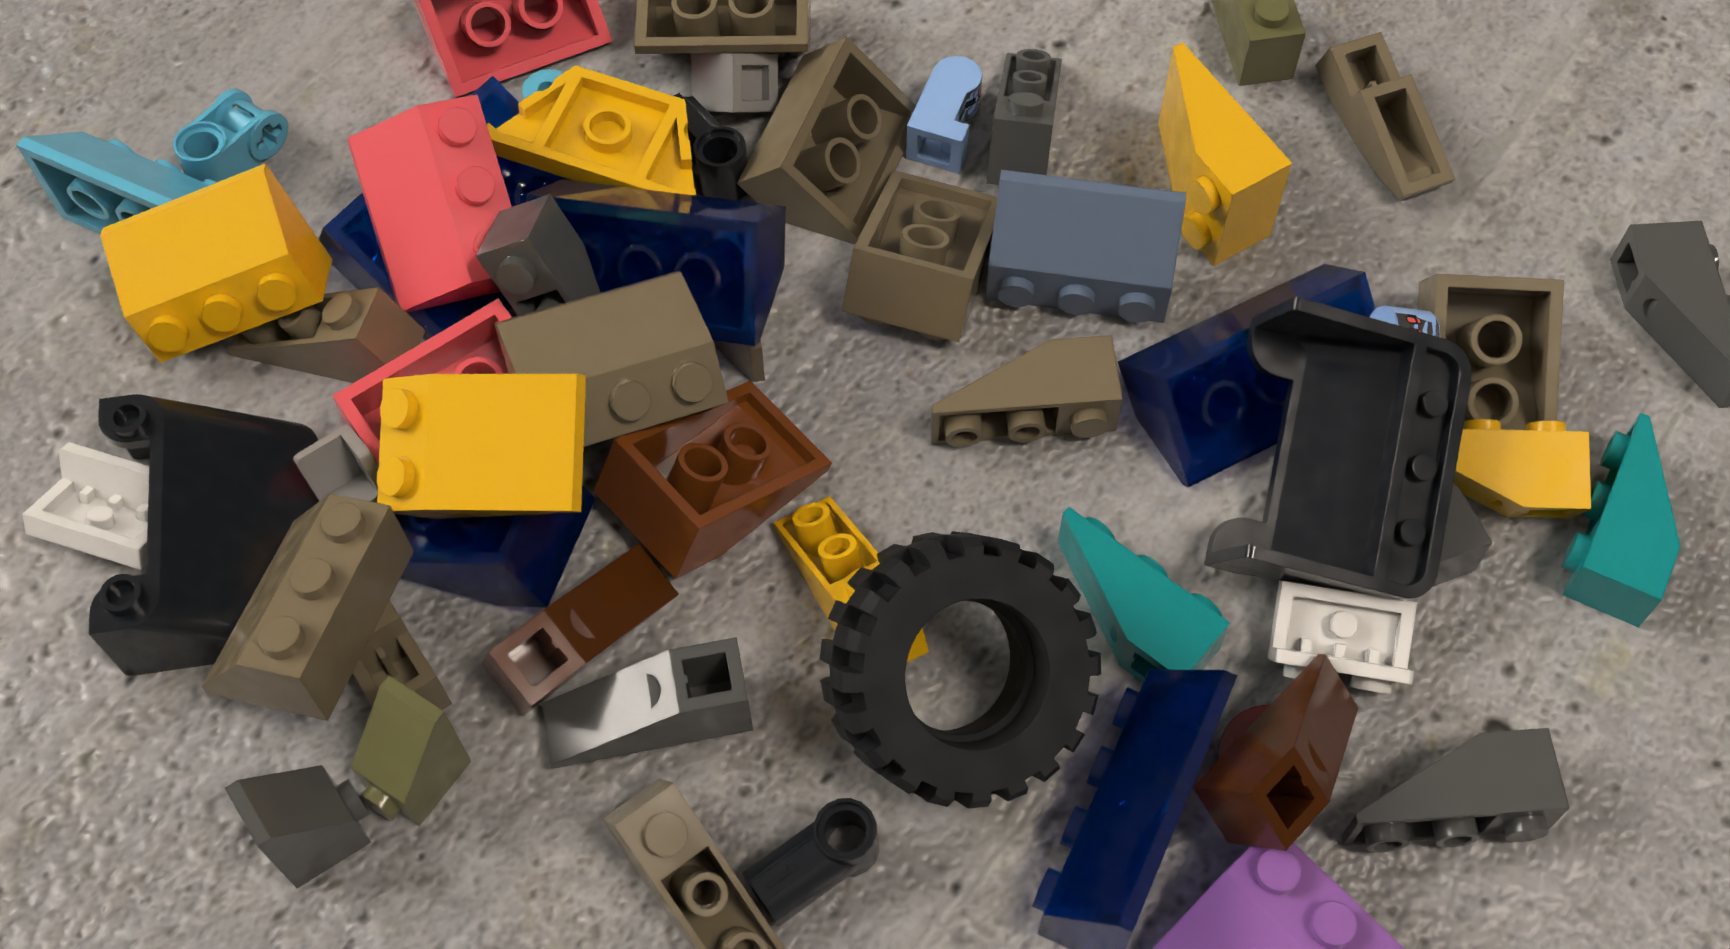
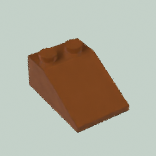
[594,381,832,579]

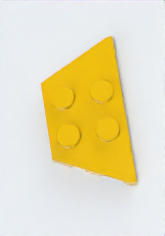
[487,65,697,219]

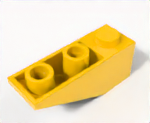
[1453,419,1591,519]
[774,496,929,664]

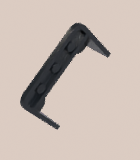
[1204,297,1472,599]
[89,394,319,676]

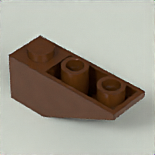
[481,544,679,716]
[1192,654,1358,851]

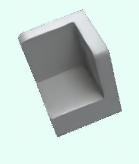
[691,53,778,112]
[293,423,379,503]

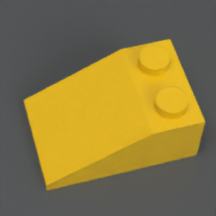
[1158,42,1292,266]
[377,374,586,519]

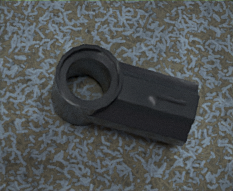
[674,93,748,204]
[742,798,880,927]

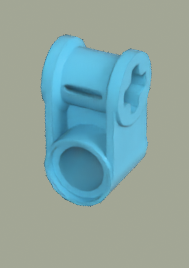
[173,88,288,182]

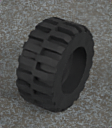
[819,531,1101,809]

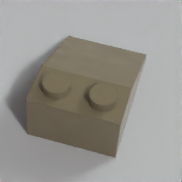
[842,170,997,343]
[1418,273,1564,430]

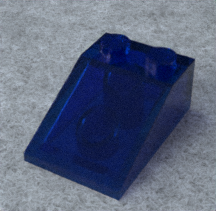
[395,485,596,608]

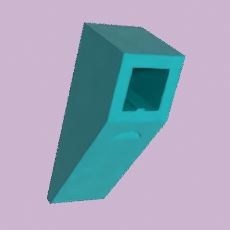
[1561,413,1681,628]
[1058,507,1230,706]

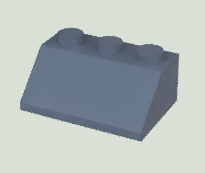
[986,170,1187,323]

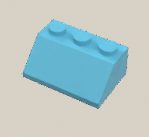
[16,132,217,234]

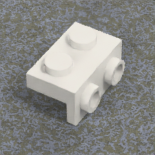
[22,442,149,570]
[1267,580,1418,694]

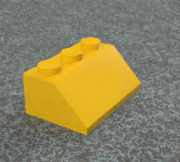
[100,163,333,363]

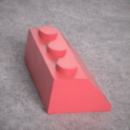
[413,0,613,97]
[347,94,512,313]
[332,298,512,466]

